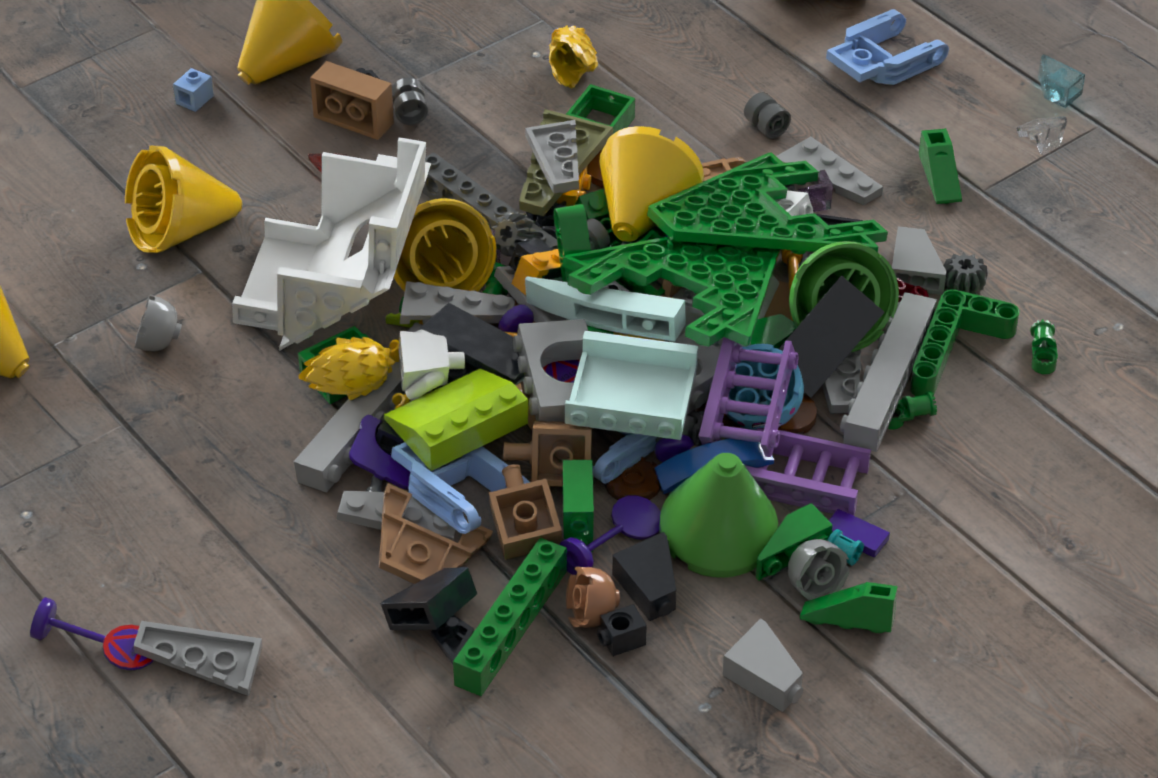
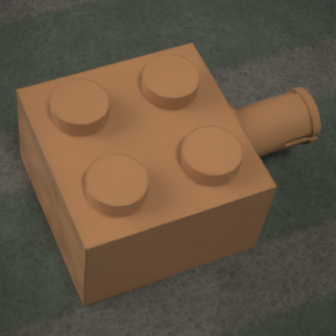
[503,421,592,486]
[489,464,562,560]

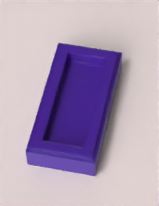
[829,509,890,558]

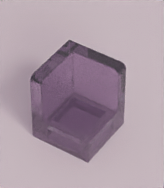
[798,170,833,212]

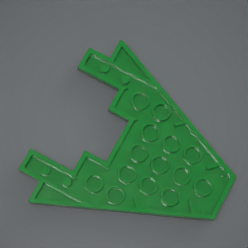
[647,152,888,254]
[562,237,780,347]

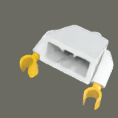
[389,330,465,409]

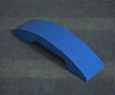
[654,439,774,494]

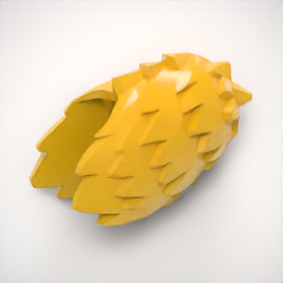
[549,25,598,89]
[298,337,395,400]

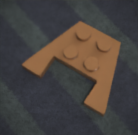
[379,483,493,584]

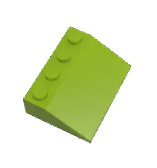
[384,369,528,471]

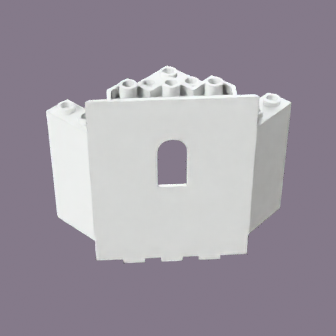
[232,138,431,351]

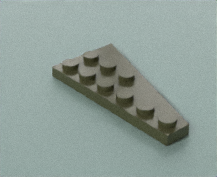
[519,109,613,216]

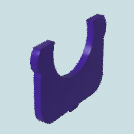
[349,414,410,490]

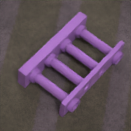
[699,337,798,457]
[745,428,871,516]

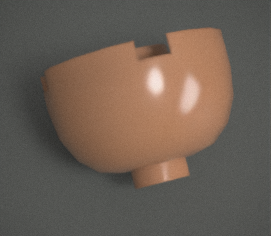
[566,567,620,628]

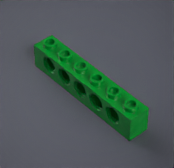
[453,538,567,696]

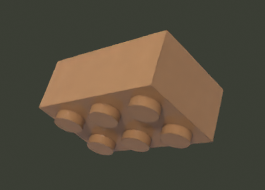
[310,61,394,140]

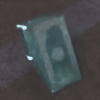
[1038,54,1085,108]

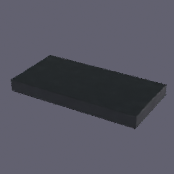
[779,276,885,398]
[419,303,524,385]

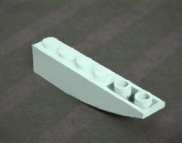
[525,276,686,342]

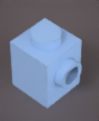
[173,68,214,112]

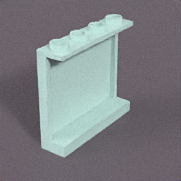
[565,331,698,440]

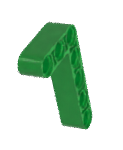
[554,204,614,334]
[910,290,1020,396]

